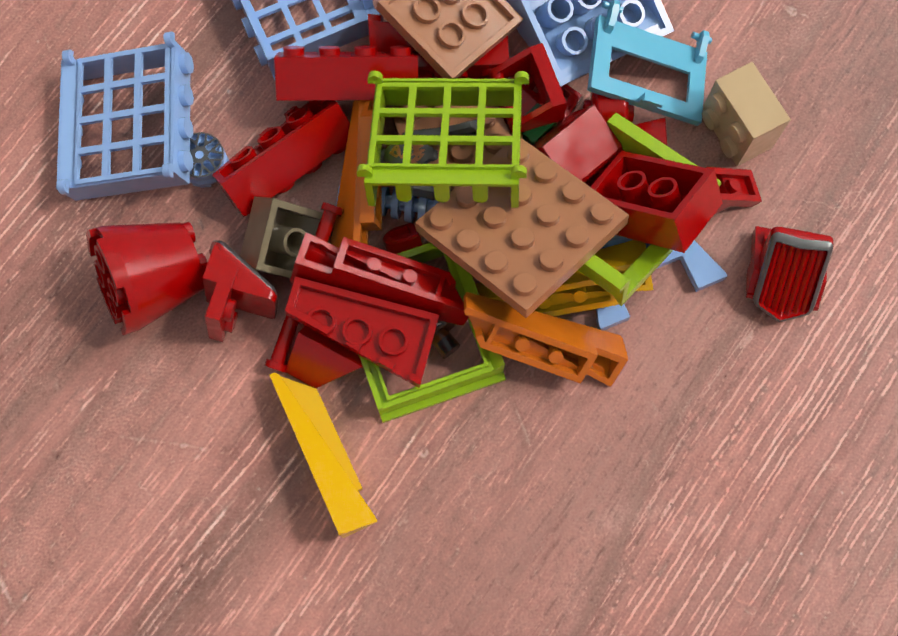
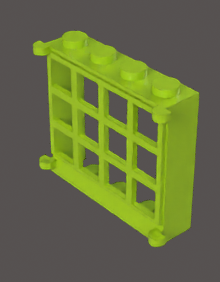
[356,71,529,208]

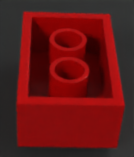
[591,151,723,253]

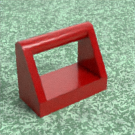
[489,43,567,134]

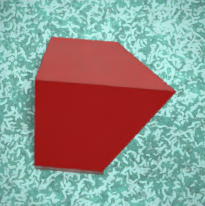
[285,326,362,389]

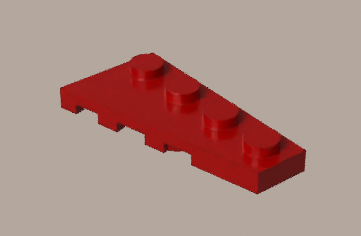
[285,276,439,388]

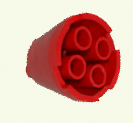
[86,222,208,336]

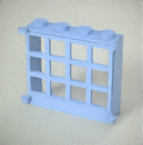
[232,0,384,81]
[56,31,194,201]

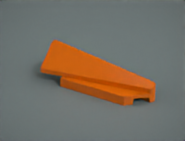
[331,100,382,248]
[463,292,628,387]

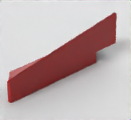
[290,232,469,326]

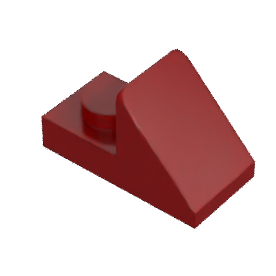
[705,167,762,215]

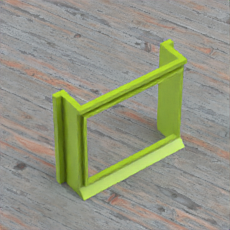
[578,113,721,306]
[359,243,506,423]

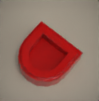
[383,223,423,254]

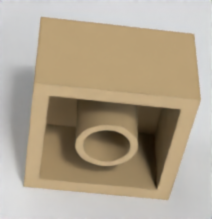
[702,62,791,166]

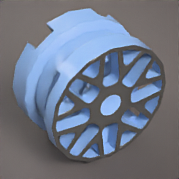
[190,132,229,188]

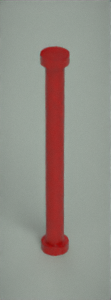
[264,202,343,372]

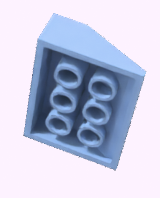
[506,0,674,87]

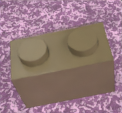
[240,196,332,279]

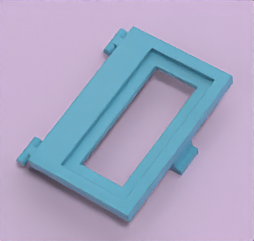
[587,0,712,126]

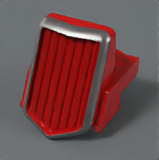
[746,226,834,322]
[202,240,278,342]

